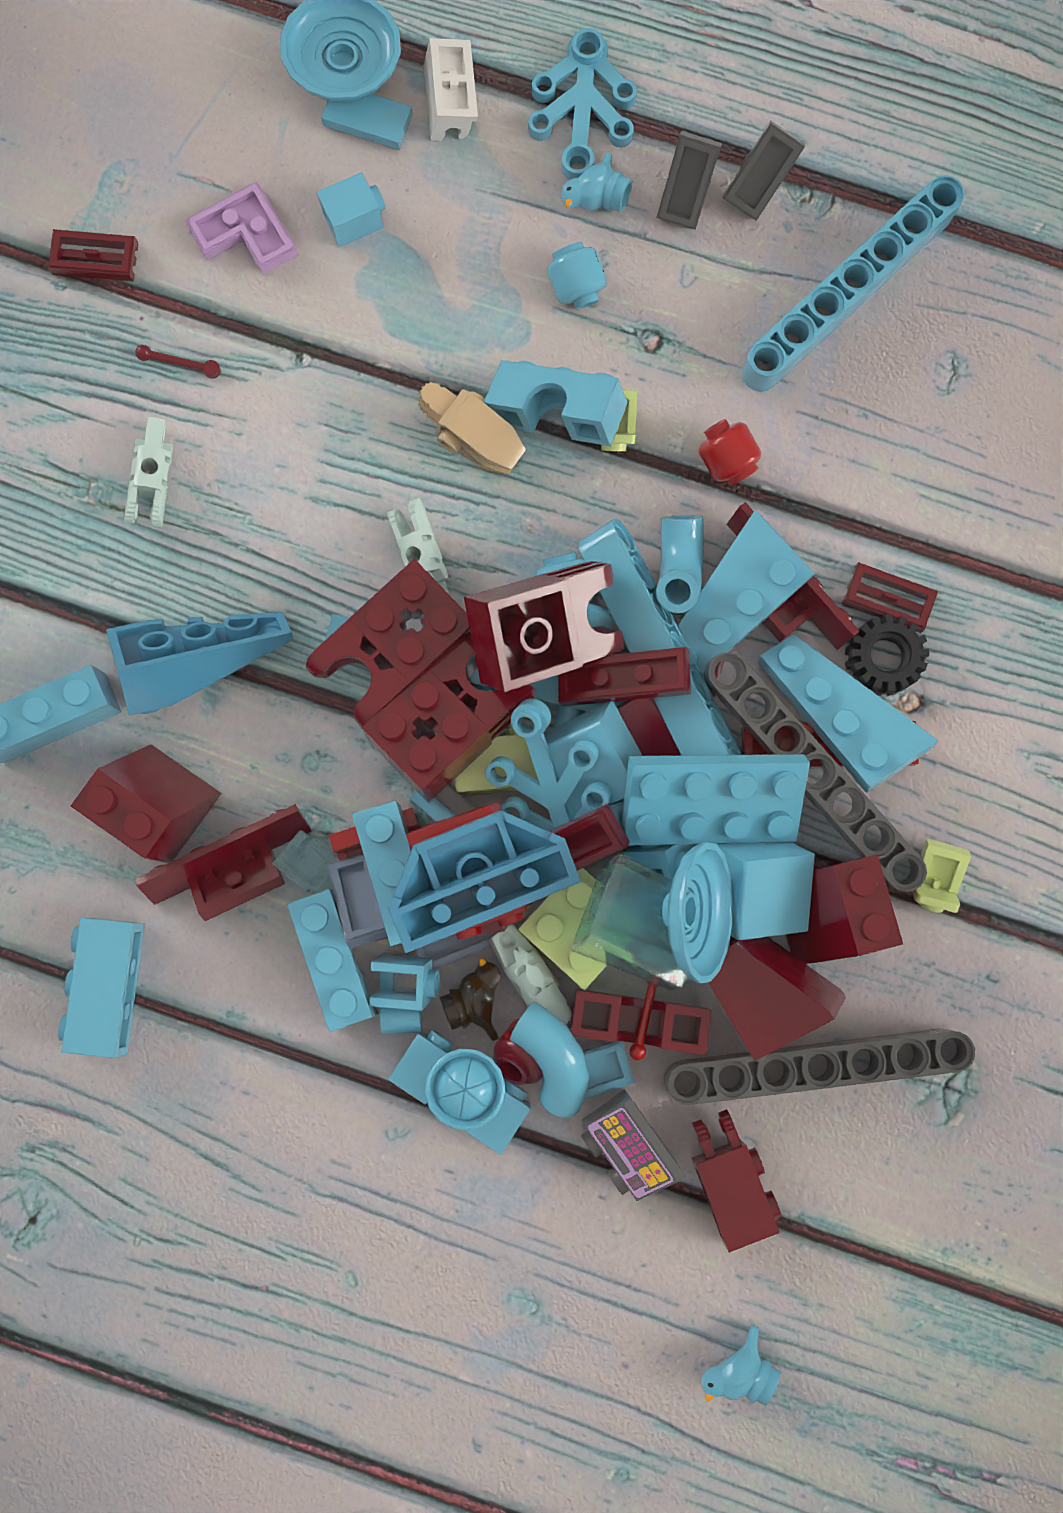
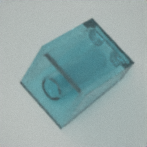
[570,854,691,990]

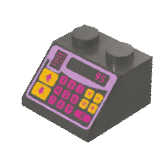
[581,1089,686,1201]

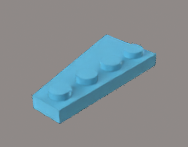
[678,509,815,676]
[758,634,938,793]

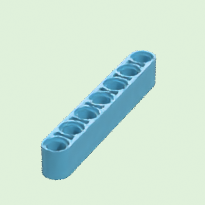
[742,175,965,392]
[579,518,742,756]

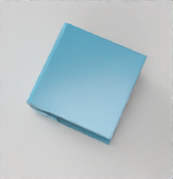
[543,701,642,820]
[716,842,815,940]

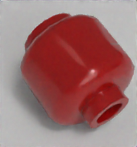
[698,419,762,486]

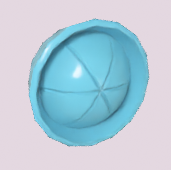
[425,1049,505,1130]

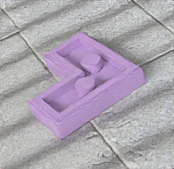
[185,181,298,274]

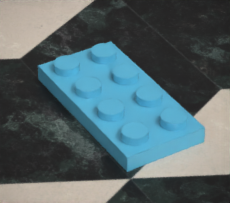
[621,754,810,845]

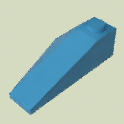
[106,612,293,716]

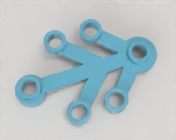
[528,28,637,180]
[485,698,612,831]

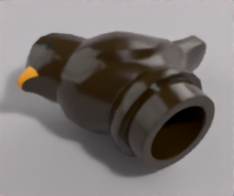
[439,958,501,1041]

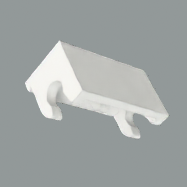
[423,38,478,141]

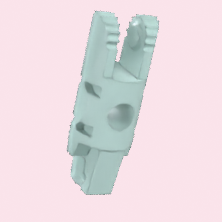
[123,417,173,528]
[387,498,449,594]
[489,924,572,1025]

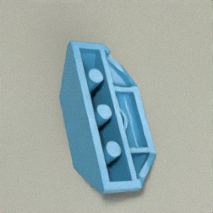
[388,810,581,953]

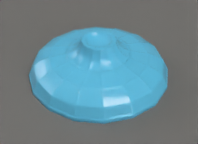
[280,0,401,102]
[662,842,733,983]

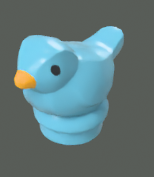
[561,152,633,212]
[701,1324,781,1406]

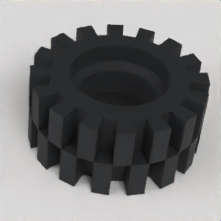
[844,614,929,696]

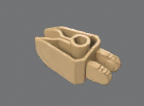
[418,381,526,475]

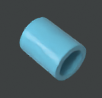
[380,1007,422,1035]

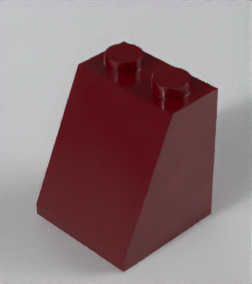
[70,744,222,863]
[785,854,903,964]
[708,936,846,1061]

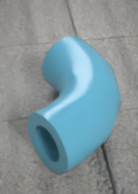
[656,515,704,613]
[510,1001,589,1118]

